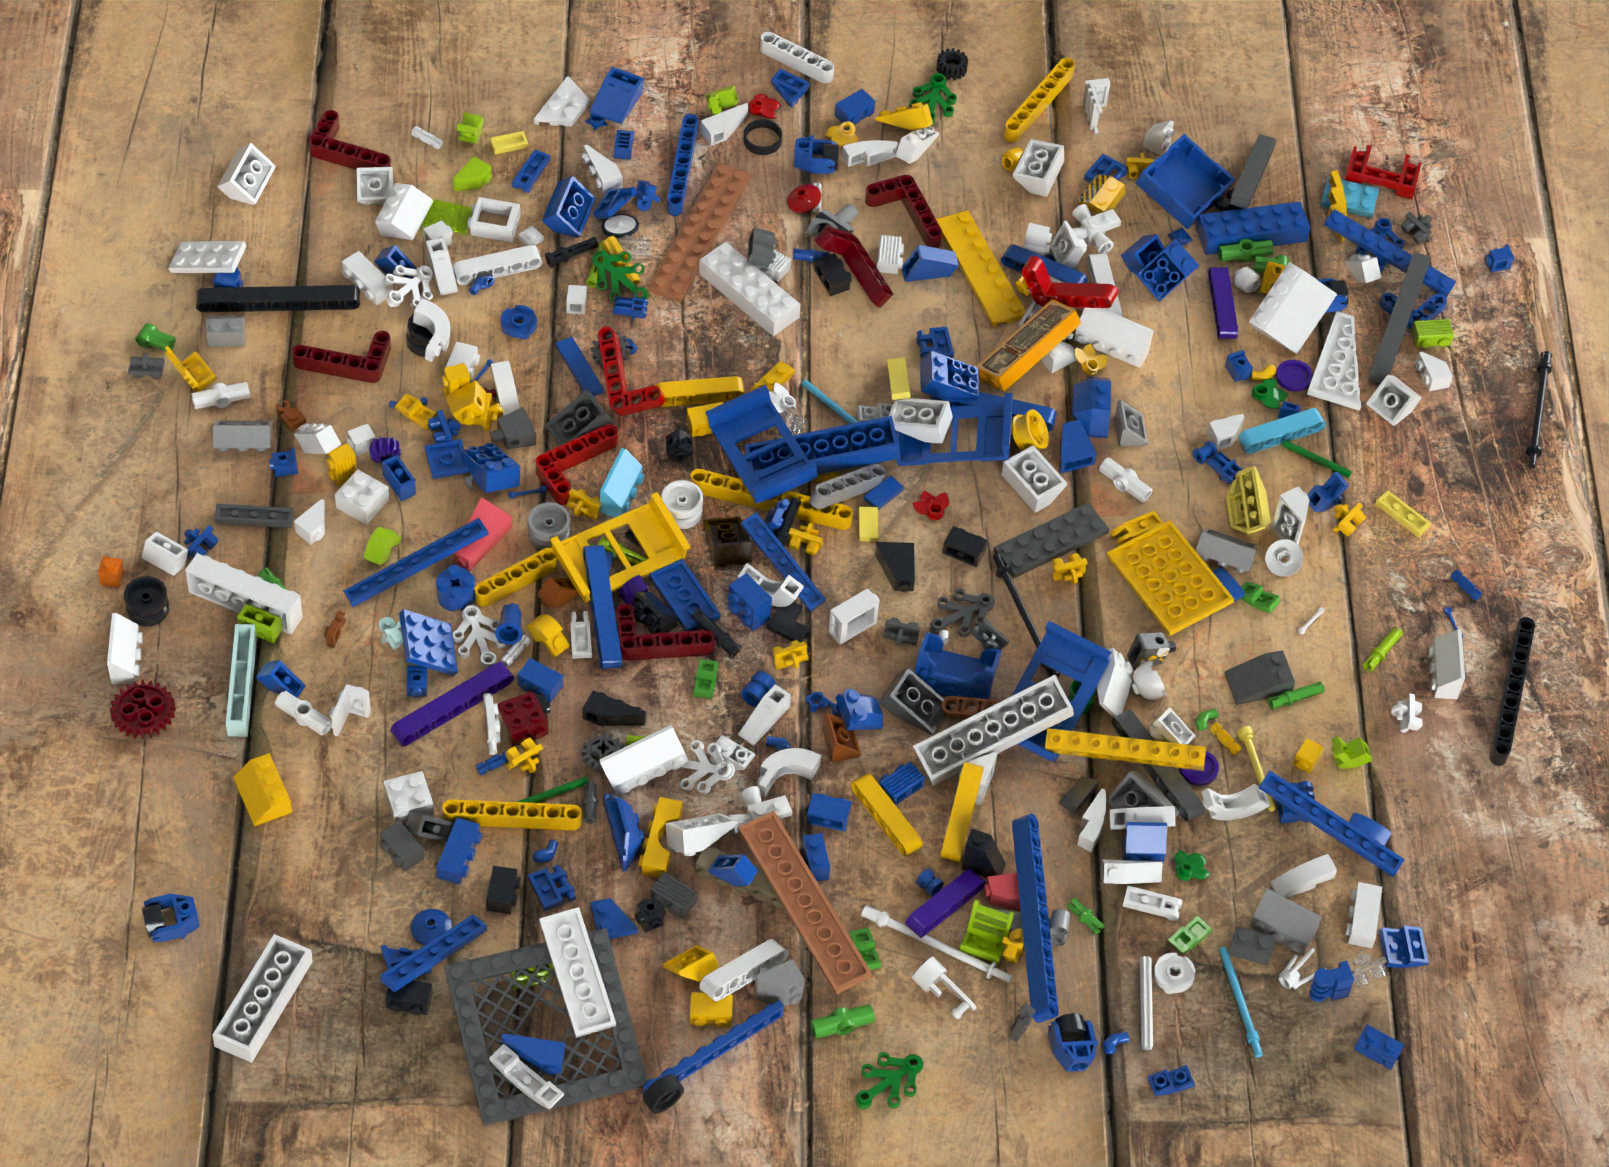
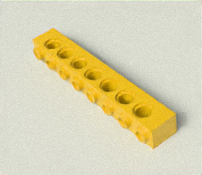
[1045,728,1206,771]

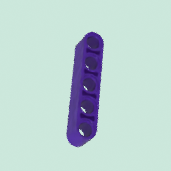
[1208,267,1238,339]
[905,868,986,938]

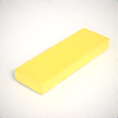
[1375,490,1431,537]

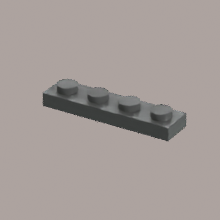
[214,504,294,528]

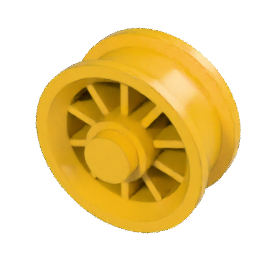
[1010,409,1049,451]

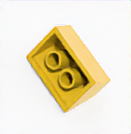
[233,753,292,826]

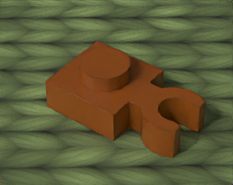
[276,400,307,431]
[324,611,346,648]

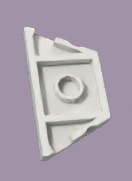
[534,76,589,127]

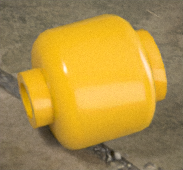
[1002,147,1024,172]

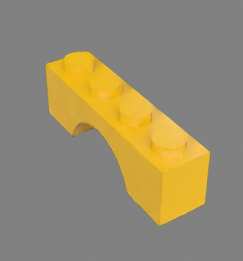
[638,797,683,878]

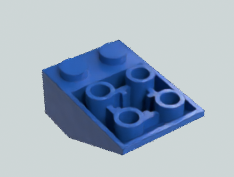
[590,67,644,124]
[1136,239,1199,302]
[920,351,980,398]
[460,443,520,493]

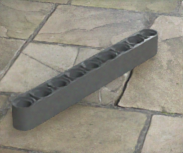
[1368,251,1431,385]

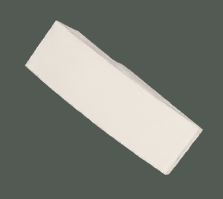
[842,140,899,167]
[491,361,520,416]
[1077,788,1106,852]
[1270,854,1337,898]

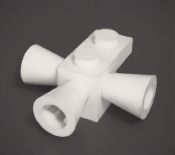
[1072,204,1121,254]
[728,786,792,834]

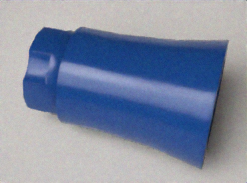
[495,603,523,645]

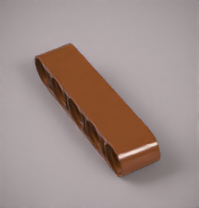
[942,696,1002,720]

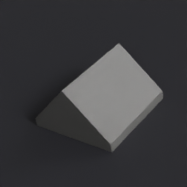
[1115,400,1148,446]

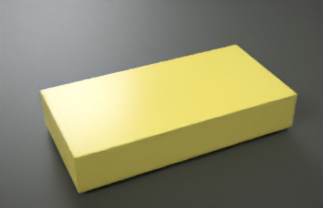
[490,131,528,155]
[859,507,878,542]

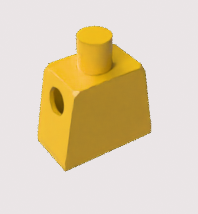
[446,380,486,425]

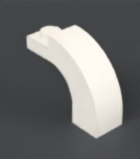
[413,298,450,362]
[735,563,804,607]
[757,748,821,797]
[1202,784,1270,821]

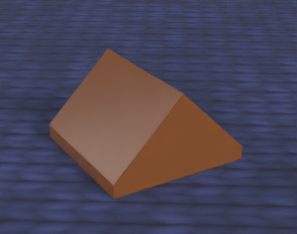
[822,712,862,762]

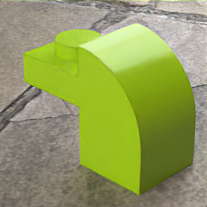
[705,85,739,115]
[456,112,484,144]
[363,526,402,565]
[1331,736,1373,769]

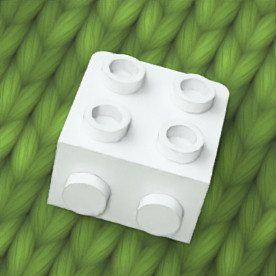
[330,684,371,736]

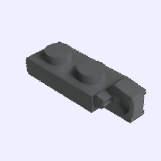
[1010,1003,1036,1042]

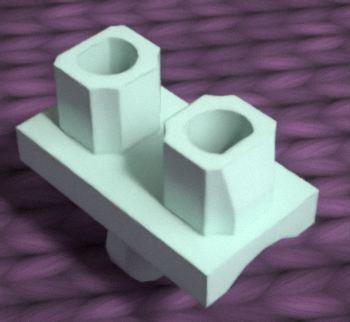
[378,617,403,650]

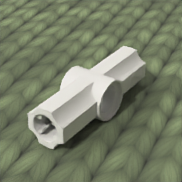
[191,382,250,409]
[1099,458,1153,502]
[275,691,332,735]

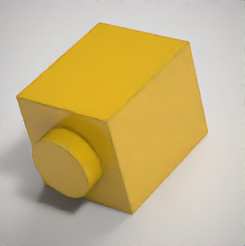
[1293,738,1324,774]

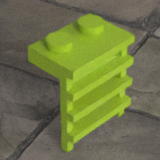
[960,899,1014,963]

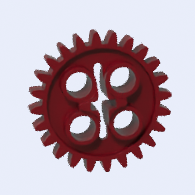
[110,680,176,739]

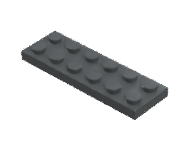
[994,502,1109,578]

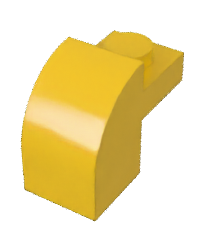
[526,614,570,657]

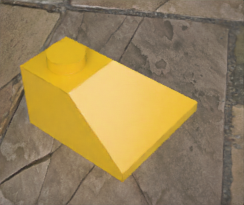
[662,945,720,982]

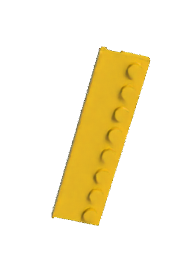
[936,210,1026,327]

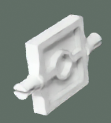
[483,693,501,755]

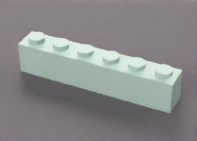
[226,624,257,737]

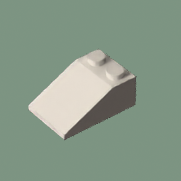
[889,398,953,443]
[1097,647,1133,718]
[666,813,738,856]

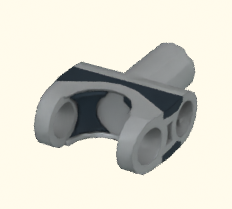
[807,204,858,236]

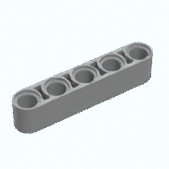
[809,464,886,509]

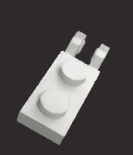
[570,611,592,659]

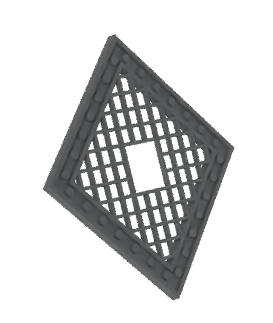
[444,928,647,1126]

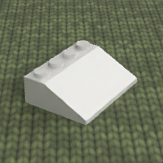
[1249,262,1337,354]

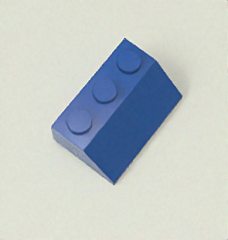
[541,176,596,238]

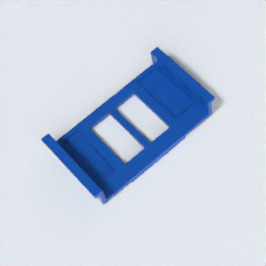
[705,385,818,504]
[895,393,1013,466]
[1012,621,1112,762]

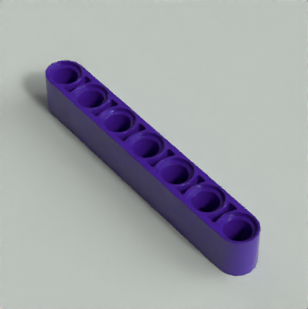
[390,662,514,746]

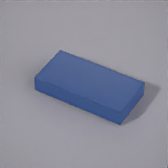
[864,476,904,510]

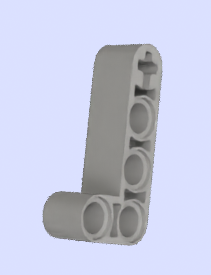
[987,909,1070,946]

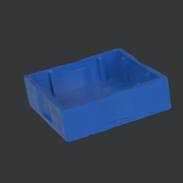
[1135,134,1236,230]

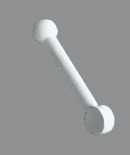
[1298,607,1325,634]

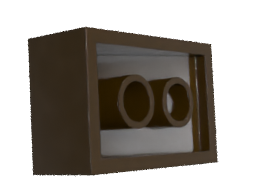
[703,516,752,567]

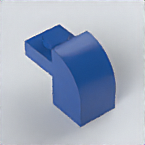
[1307,472,1349,512]

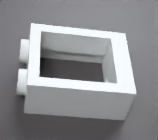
[468,197,521,243]
[828,588,879,645]

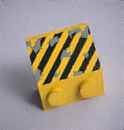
[1076,175,1126,215]

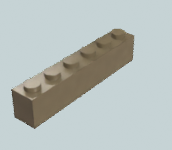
[695,846,784,909]

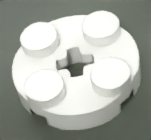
[1154,953,1195,994]

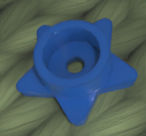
[585,114,608,130]

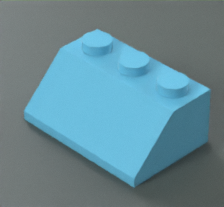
[600,448,645,517]

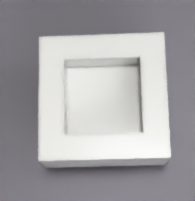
[518,226,544,246]

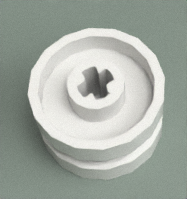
[662,480,703,529]

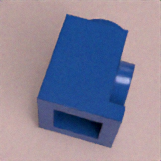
[1484,244,1514,272]
[1225,350,1253,382]
[269,448,298,477]
[407,666,428,697]

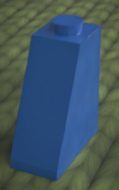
[901,245,959,282]
[1059,420,1097,474]

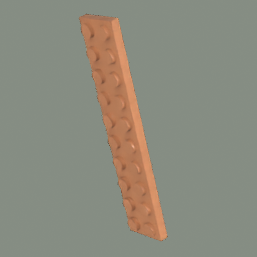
[648,163,751,303]
[738,810,872,995]

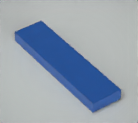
[556,337,604,396]

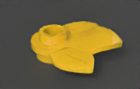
[825,121,858,148]
[1074,344,1107,376]

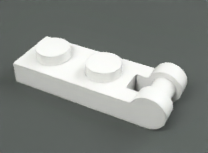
[1123,886,1182,921]

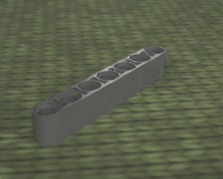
[1230,134,1276,209]
[1112,710,1205,822]

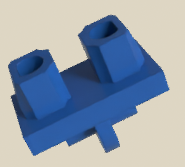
[635,180,660,211]
[428,410,461,444]
[184,525,218,559]

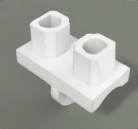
[1391,693,1423,733]

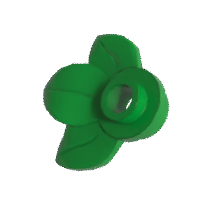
[1251,379,1288,409]
[1174,850,1210,881]

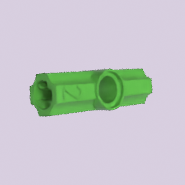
[1218,239,1274,262]
[810,1004,875,1039]

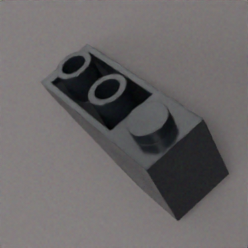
[583,690,646,726]

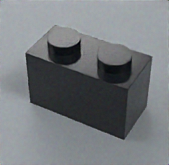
[815,253,852,296]
[942,526,988,567]
[486,866,521,914]
[385,980,433,1015]

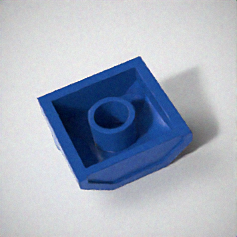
[835,689,883,730]

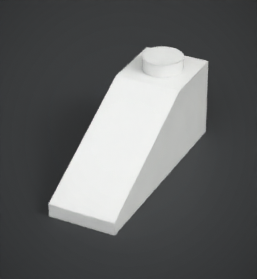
[1101,859,1163,884]

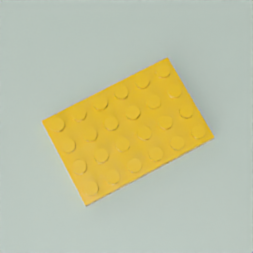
[1106,520,1234,636]

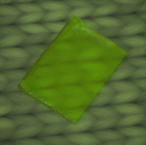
[421,199,473,235]

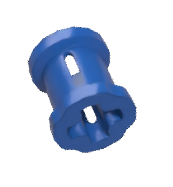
[1192,441,1217,464]

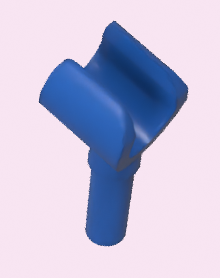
[824,696,840,717]

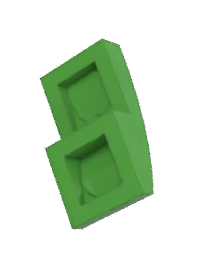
[1241,581,1281,614]
[693,659,719,699]
[1168,915,1212,954]
[849,927,881,970]

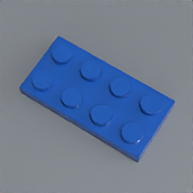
[649,558,721,631]

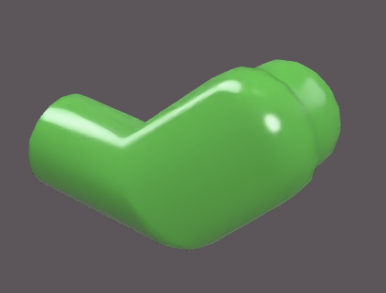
[1195,709,1218,731]

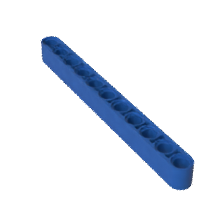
[1012,813,1059,1023]

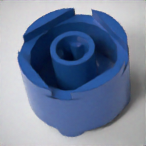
[436,565,475,611]

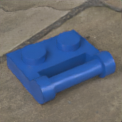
[1084,154,1128,183]

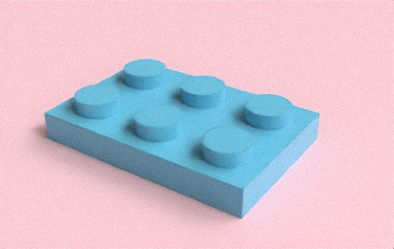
[1321,176,1379,218]

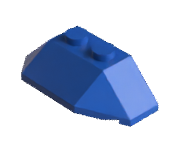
[1072,377,1111,438]
[603,793,644,872]

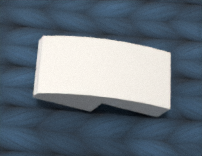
[857,403,893,422]

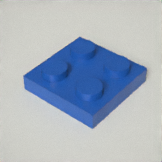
[424,439,470,479]

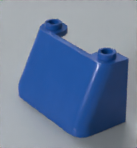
[914,632,1002,699]

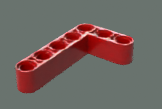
[1021,256,1119,308]
[598,326,666,416]
[536,425,618,505]

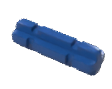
[1450,570,1482,601]
[476,750,508,775]

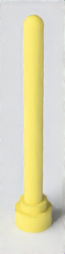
[1237,726,1275,812]

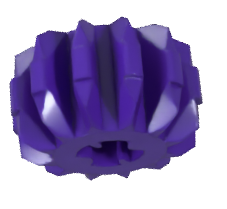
[369,436,401,463]

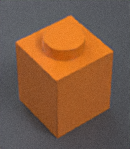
[98,556,125,588]

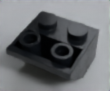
[634,592,678,634]

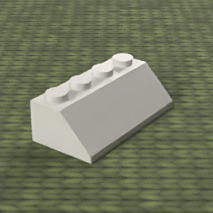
[1074,308,1154,368]
[599,725,689,796]

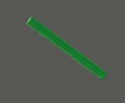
[1282,440,1352,478]
[517,776,589,803]

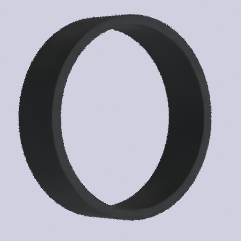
[743,119,782,155]

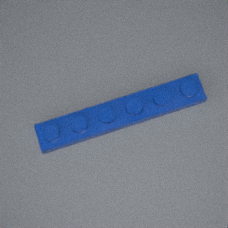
[741,512,826,612]
[380,914,487,992]

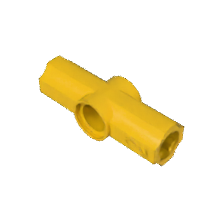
[601,236,641,285]

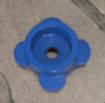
[805,691,828,712]

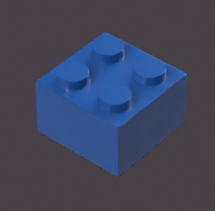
[728,573,772,631]

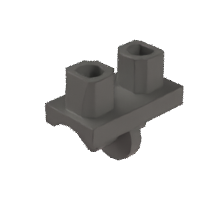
[1401,211,1433,245]
[128,353,165,379]
[883,617,920,646]
[970,619,1009,650]

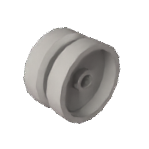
[528,502,570,550]

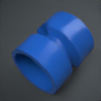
[740,671,777,708]

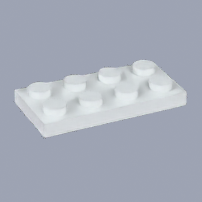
[168,241,246,273]

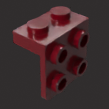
[498,692,548,747]

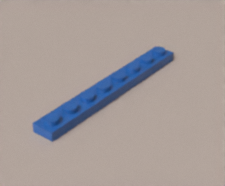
[1324,209,1456,298]
[343,518,489,607]
[1258,771,1405,877]
[643,1000,784,1095]

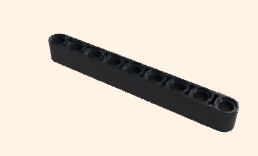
[196,285,360,312]
[1490,617,1535,766]

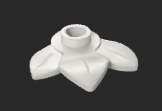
[769,383,796,414]

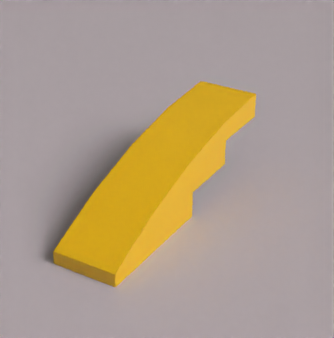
[1328,170,1347,243]

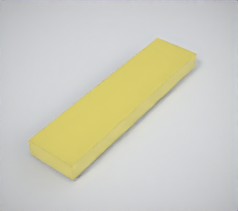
[887,357,911,400]

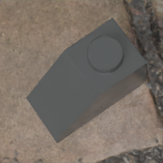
[406,810,455,841]

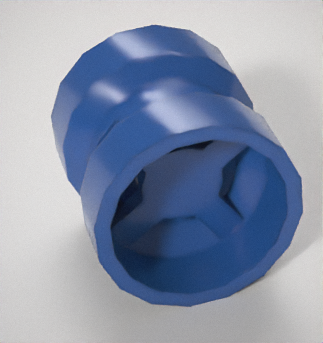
[916,868,944,897]

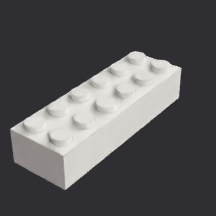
[699,242,801,337]
[185,553,303,635]
[212,934,313,1063]

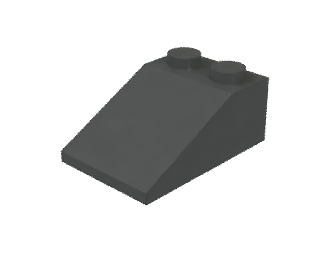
[545,389,615,446]
[1225,650,1295,705]
[878,668,951,735]

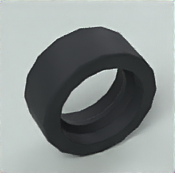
[643,1074,684,1114]

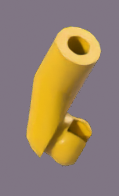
[1251,364,1276,381]

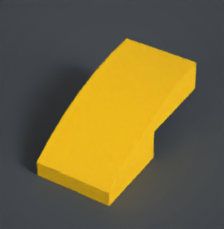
[395,393,437,430]

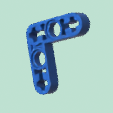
[1379,293,1447,329]

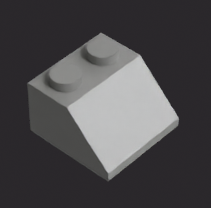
[206,315,246,347]
[754,959,805,1007]

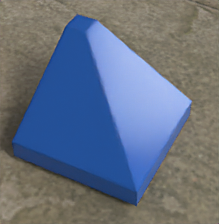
[1168,228,1193,246]
[1278,401,1301,418]

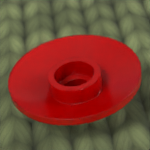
[787,184,821,213]

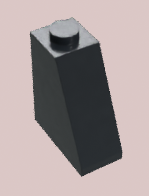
[875,542,915,592]
[961,829,1006,878]

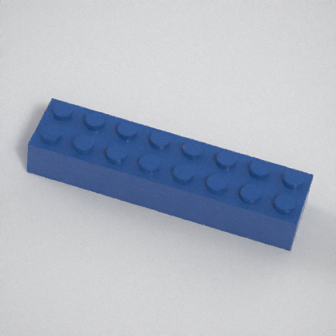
[745,416,900,475]

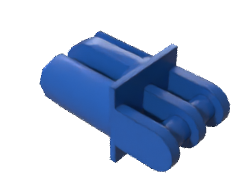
[612,295,648,320]
[1206,451,1243,484]

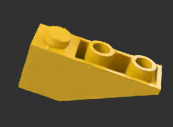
[875,102,933,130]

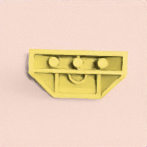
[1226,466,1271,534]

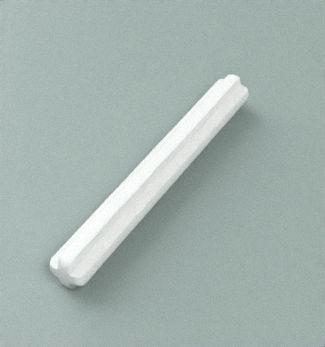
[1140,956,1153,1050]

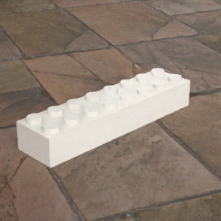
[913,675,1074,786]

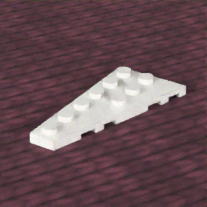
[1307,311,1361,411]

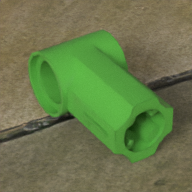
[1253,255,1290,273]
[135,323,176,351]

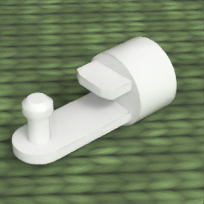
[912,956,977,1019]

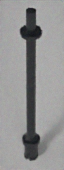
[1526,351,1552,468]
[993,554,1061,678]

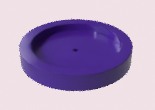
[1276,360,1313,392]
[1179,751,1219,786]

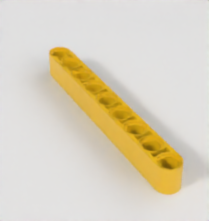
[690,469,853,530]

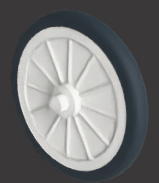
[601,214,639,238]

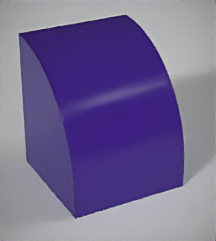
[619,575,648,606]

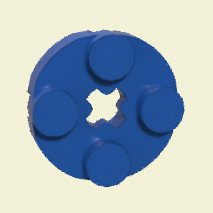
[501,305,537,340]

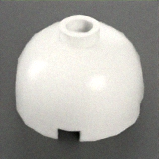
[1131,660,1167,700]

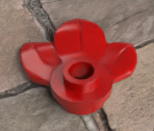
[748,94,781,119]
[913,490,949,520]

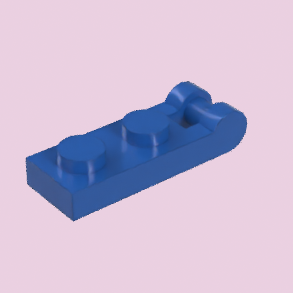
[512,149,551,193]

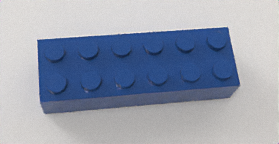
[1196,201,1310,255]

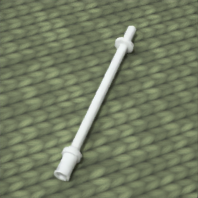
[861,905,1013,983]

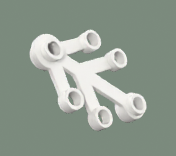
[383,265,433,311]
[453,605,507,669]
[672,740,735,794]

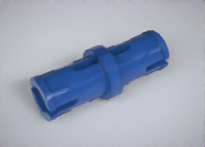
[793,248,830,263]

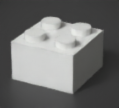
[335,469,390,525]
[383,771,434,824]

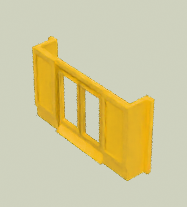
[550,492,691,603]

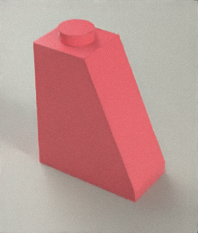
[984,873,1021,911]

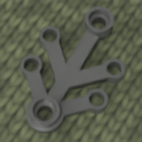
[929,589,995,637]

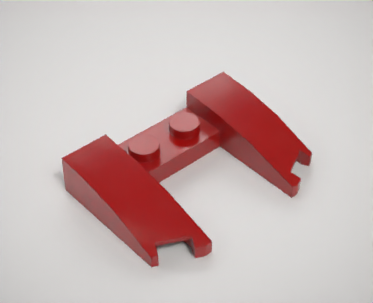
[1345,145,1422,199]

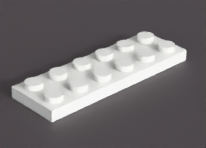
[539,907,616,1038]

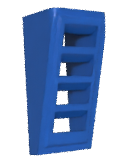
[614,130,635,160]

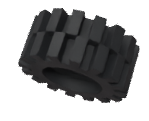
[936,48,968,80]

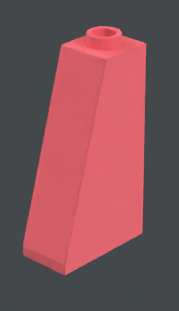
[454,498,512,572]

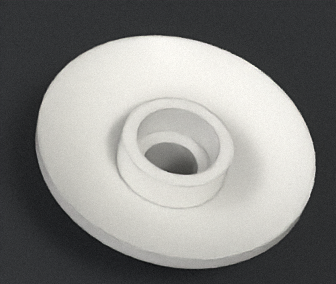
[1265,539,1303,577]

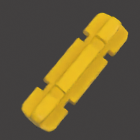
[1210,722,1241,755]

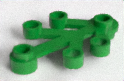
[909,73,957,126]
[592,250,649,302]
[855,1052,924,1109]

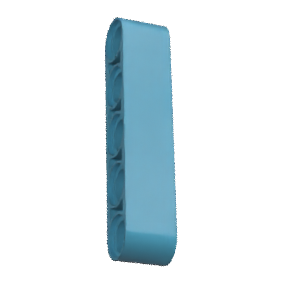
[1238,408,1326,454]

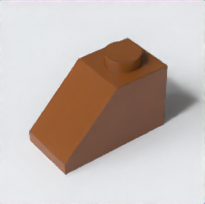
[537,577,579,608]

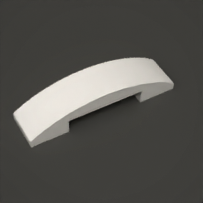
[489,1044,564,1110]

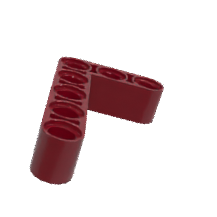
[309,110,391,170]
[865,175,942,248]
[815,226,893,308]
[292,331,391,383]
[616,603,715,661]

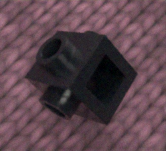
[666,428,693,462]
[635,897,666,933]

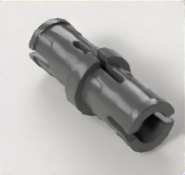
[582,782,598,824]

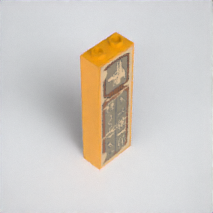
[975,299,1081,392]

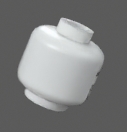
[1234,267,1261,293]

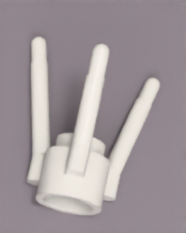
[1278,948,1326,990]

